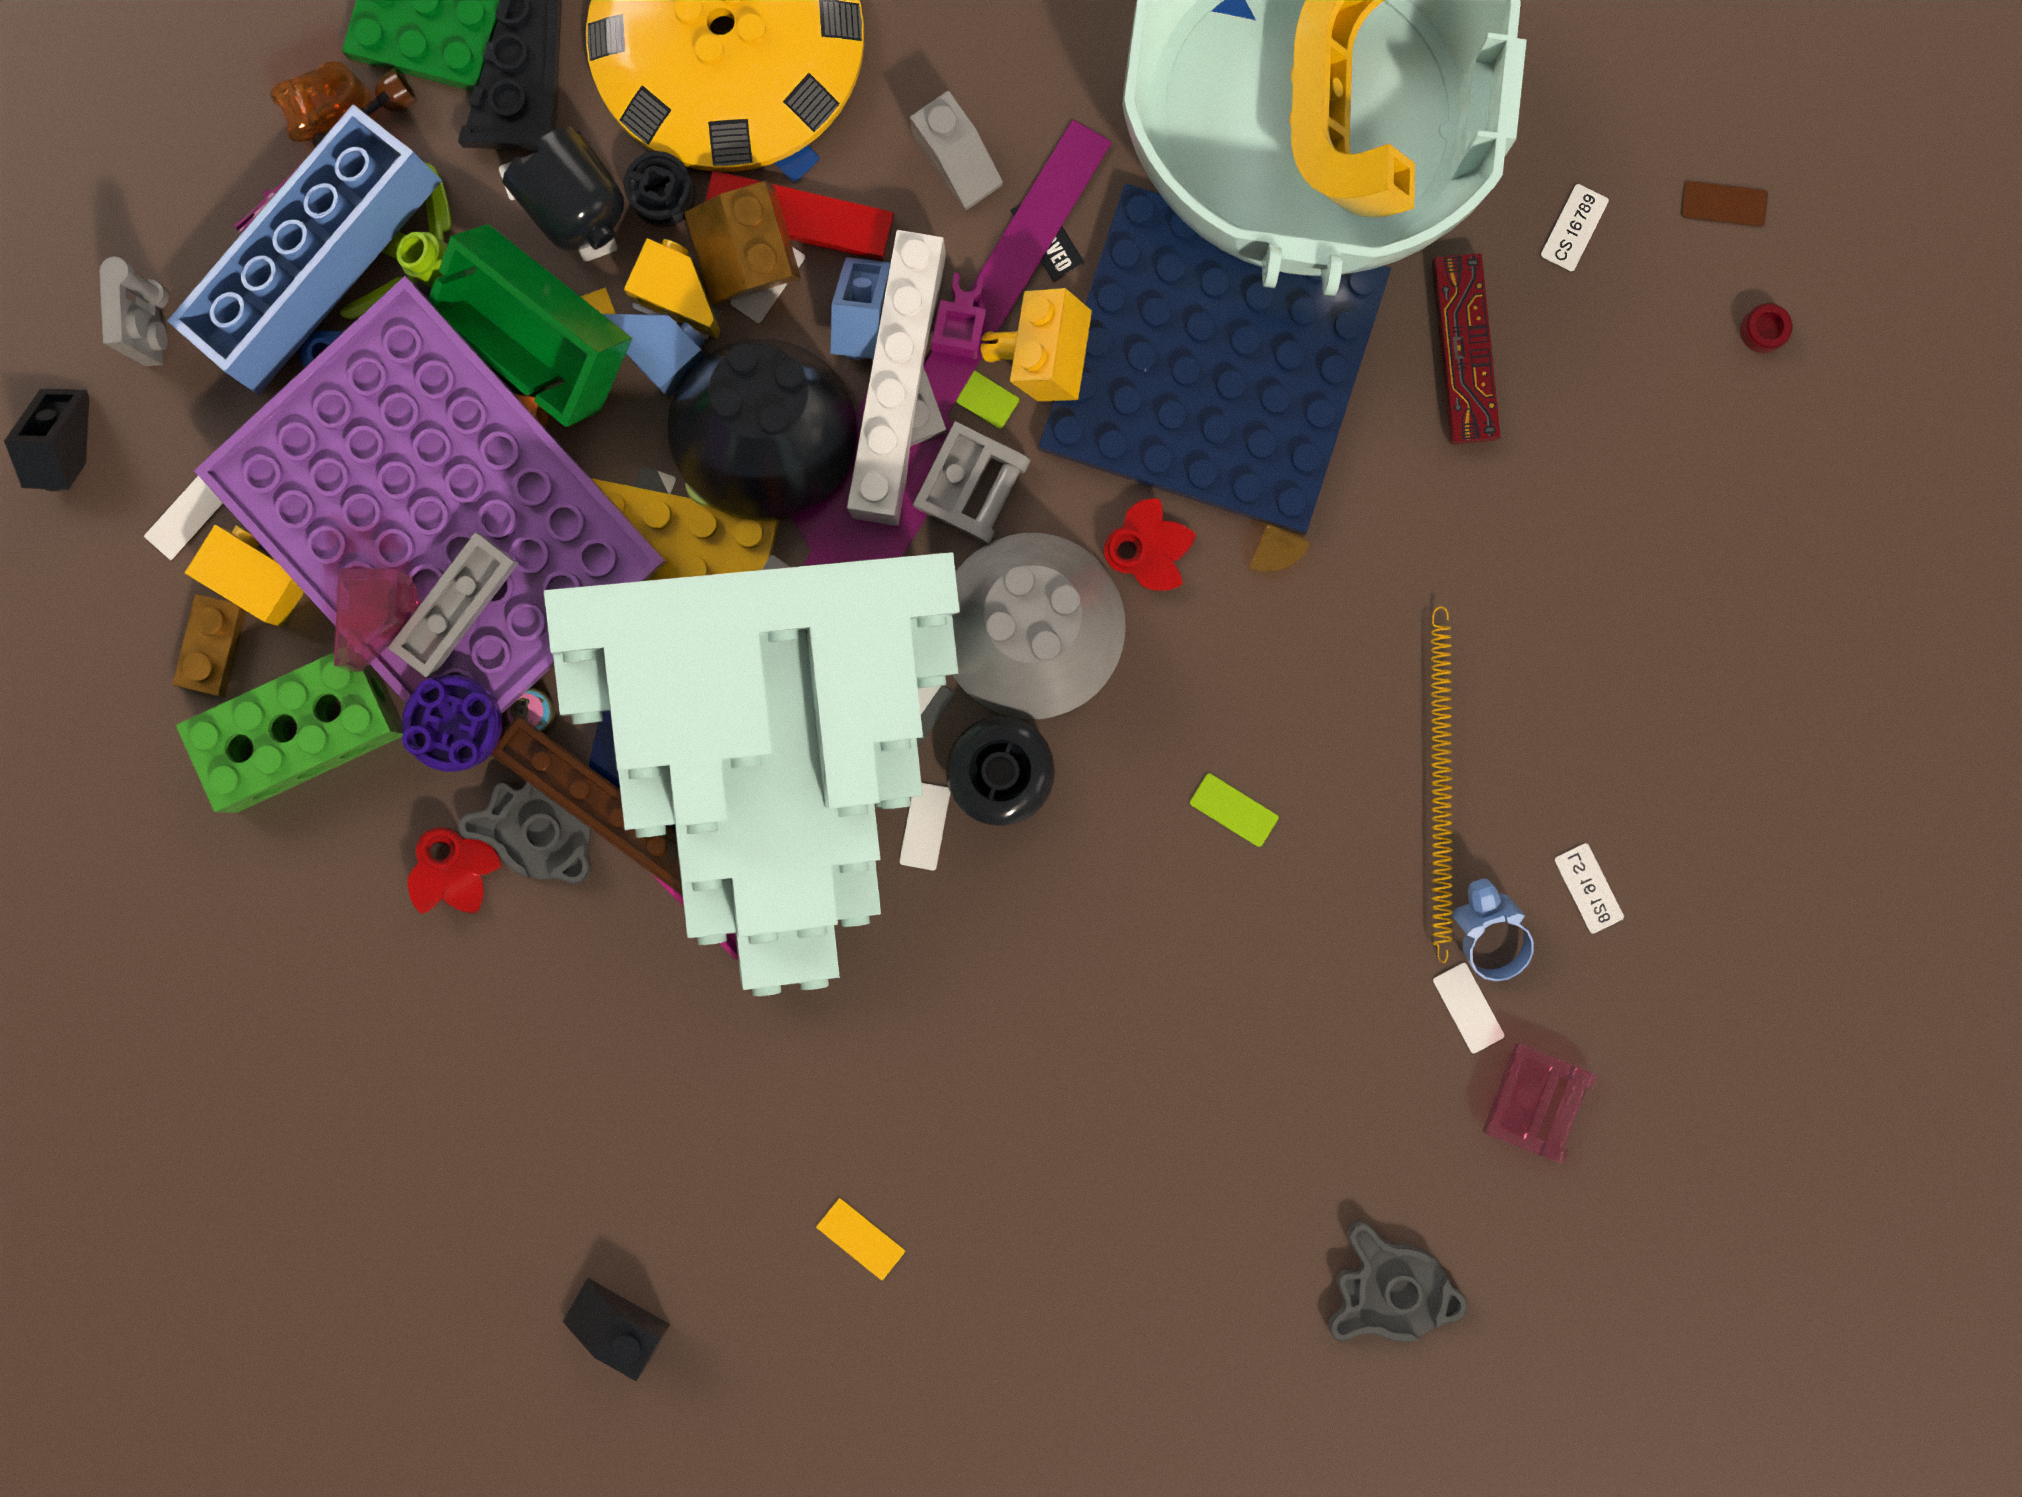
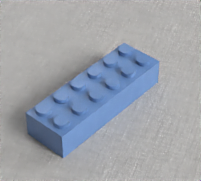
[167,105,442,395]

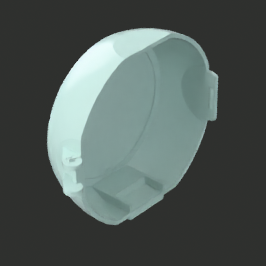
[1122,0,1527,297]

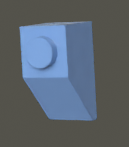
[830,257,891,360]
[603,314,706,398]

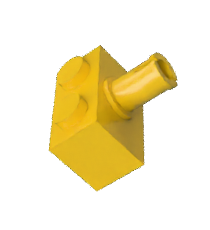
[980,288,1092,401]

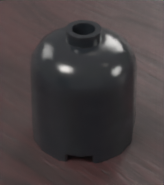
[502,126,624,250]

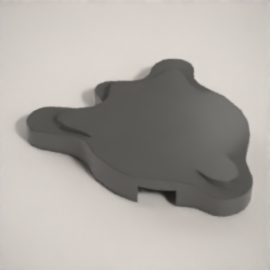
[458,781,592,884]
[1327,1220,1467,1342]

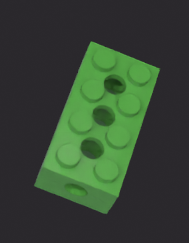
[176,645,403,813]

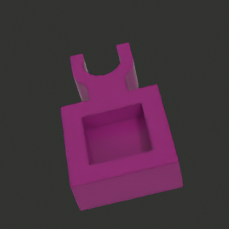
[931,272,986,359]

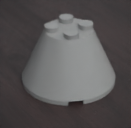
[952,533,1126,720]

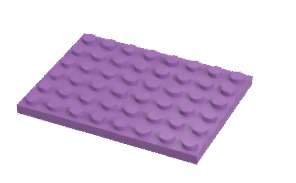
[194,276,667,714]

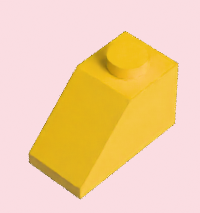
[624,238,721,339]

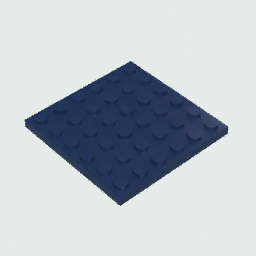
[1038,183,1391,536]

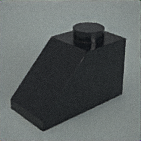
[4,389,89,491]
[563,1278,670,1381]

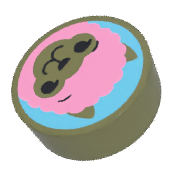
[505,688,556,733]

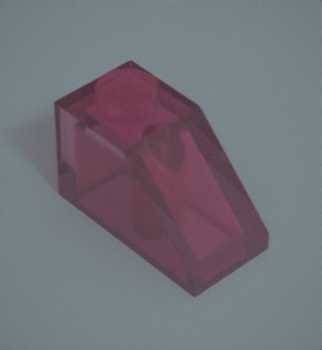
[334,568,418,672]

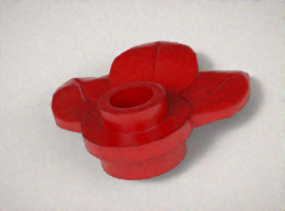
[1104,498,1196,591]
[407,827,501,914]

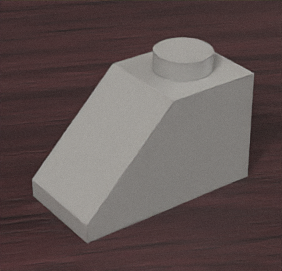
[910,90,1003,211]

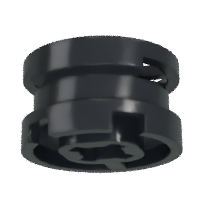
[624,151,696,228]

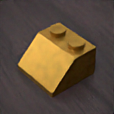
[684,181,801,305]

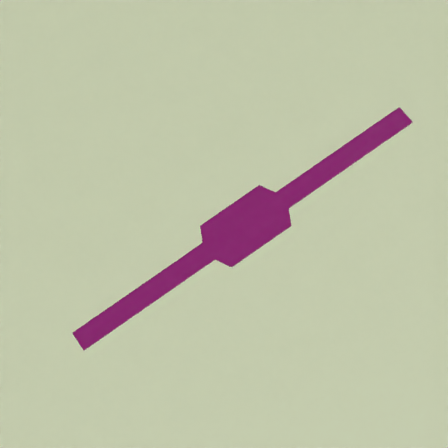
[669,119,1112,830]

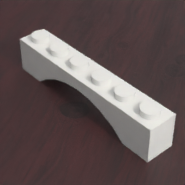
[847,230,946,526]

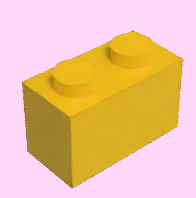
[185,525,304,627]

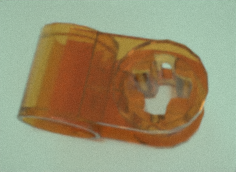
[270,61,371,142]

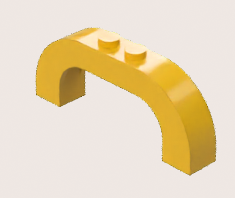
[1289,0,1415,217]

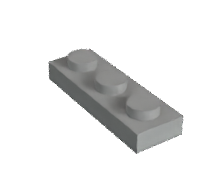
[388,532,519,678]

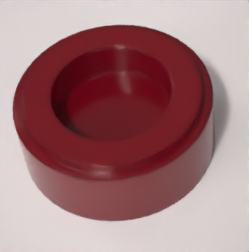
[1740,303,1793,353]

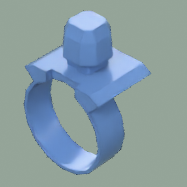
[1451,879,1534,981]

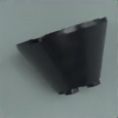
[668,339,856,521]

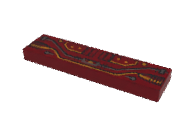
[1432,253,1501,445]

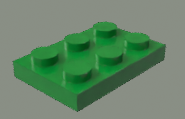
[342,0,500,91]

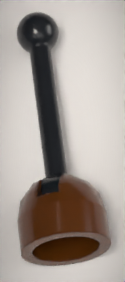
[312,68,417,148]

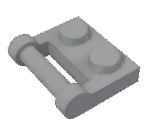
[99,256,169,366]
[913,421,1031,544]

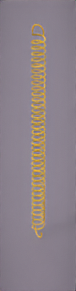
[1430,606,1453,964]

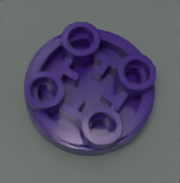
[402,675,502,772]

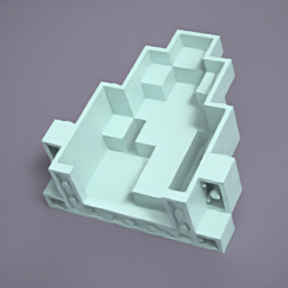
[544,552,960,996]

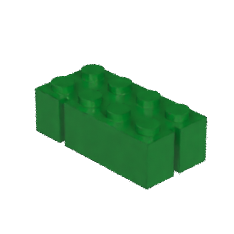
[428,224,633,427]

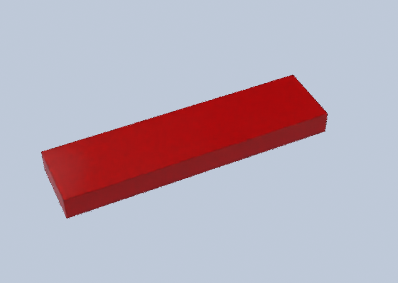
[705,170,895,261]

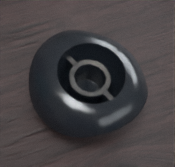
[946,716,1055,826]

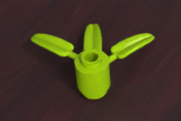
[339,162,452,320]

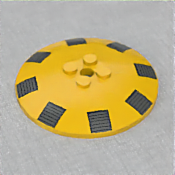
[586,0,864,172]

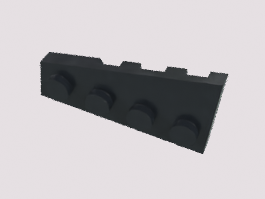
[458,0,562,150]

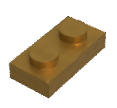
[172,594,246,697]

